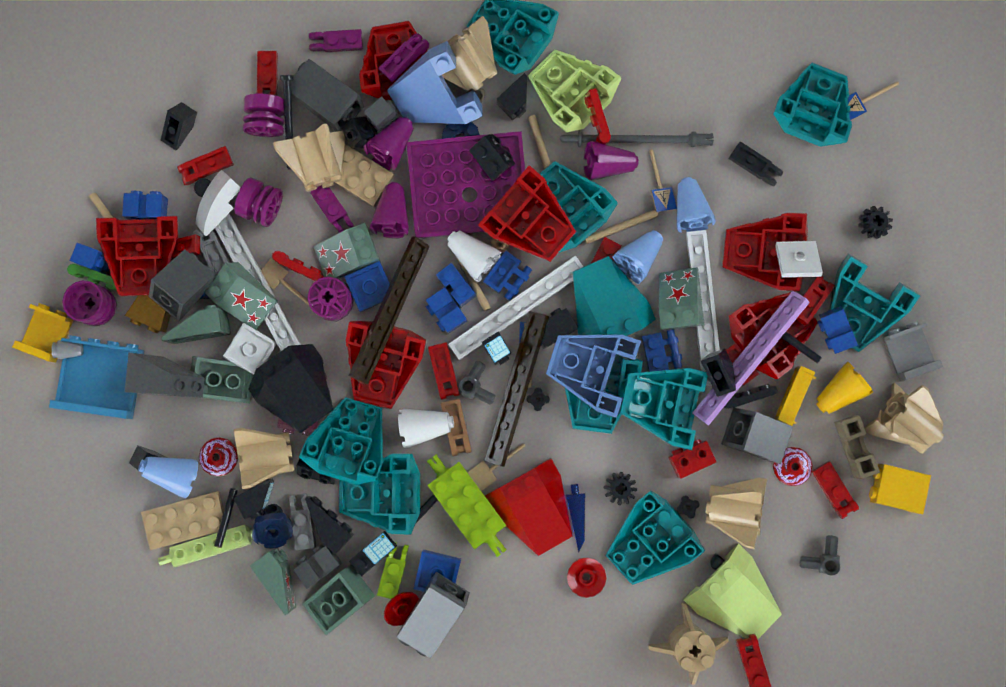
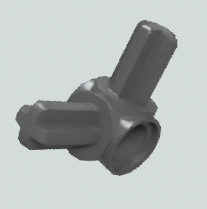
[459,361,496,405]
[800,535,841,576]

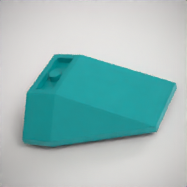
[466,0,559,75]
[299,397,383,485]
[605,490,705,585]

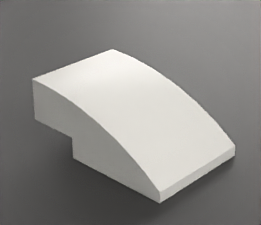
[195,170,241,236]

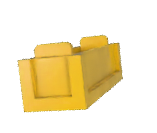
[774,366,816,426]

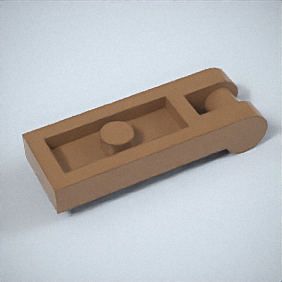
[441,399,472,456]

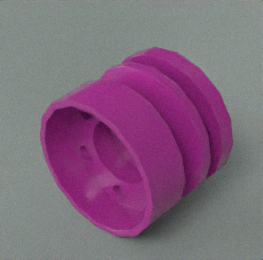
[243,94,284,137]
[234,177,283,227]
[307,277,354,321]
[62,280,117,326]

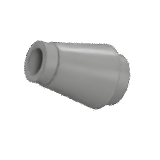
[52,340,83,360]

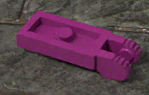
[309,29,363,52]
[379,33,429,82]
[310,185,355,233]

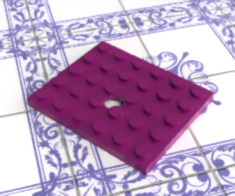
[406,131,525,238]

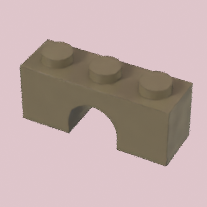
[834,416,880,479]

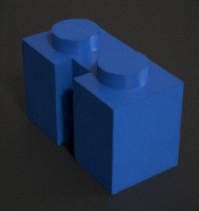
[122,190,168,220]
[69,243,110,275]
[436,263,476,308]
[425,287,467,334]
[817,306,858,354]

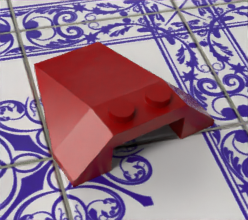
[359,21,427,101]
[478,165,576,262]
[722,213,808,292]
[96,216,178,296]
[729,291,818,380]
[346,321,426,409]
[484,458,573,556]

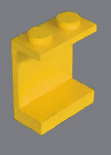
[12,303,73,363]
[869,464,931,515]

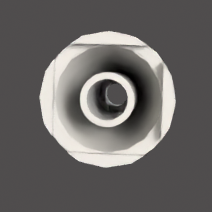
[447,230,502,282]
[398,409,454,448]

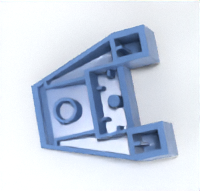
[387,41,483,124]
[546,335,641,418]

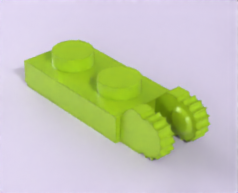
[377,542,409,599]

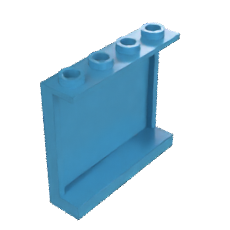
[49,335,145,419]

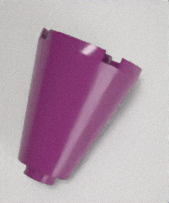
[364,117,414,171]
[584,141,639,180]
[370,182,409,238]

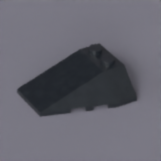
[248,344,334,433]

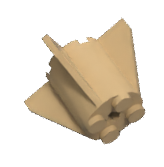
[441,16,498,91]
[273,124,345,191]
[864,383,944,454]
[234,428,294,490]
[706,478,767,549]
[648,602,729,685]

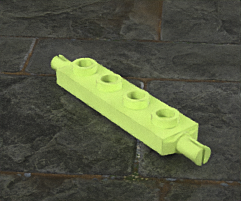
[158,524,252,567]

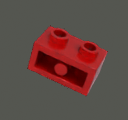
[668,439,717,479]

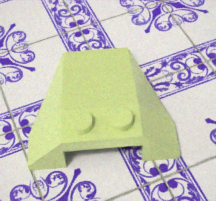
[528,49,621,132]
[683,543,782,639]

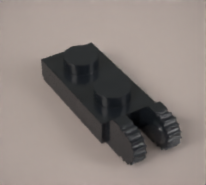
[728,142,783,186]
[724,384,778,409]

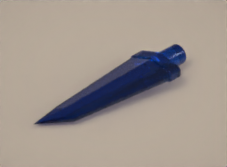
[566,484,586,552]

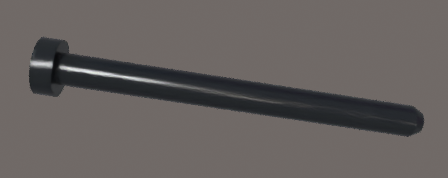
[280,75,294,170]

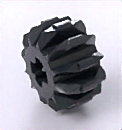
[858,206,893,239]
[603,472,637,506]

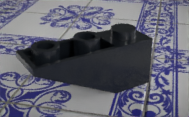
[305,496,354,554]

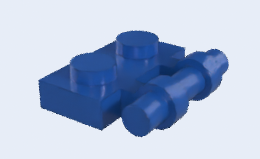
[483,251,532,301]
[641,330,683,372]

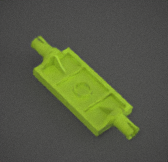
[426,454,507,557]

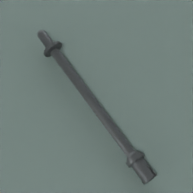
[560,130,714,147]

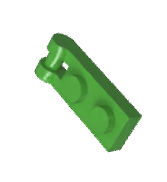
[67,264,117,291]

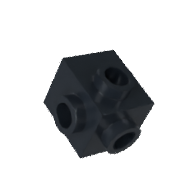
[341,116,375,149]

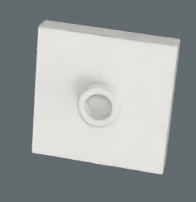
[775,241,823,277]
[223,323,277,375]

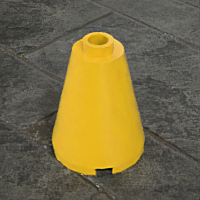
[816,362,874,414]

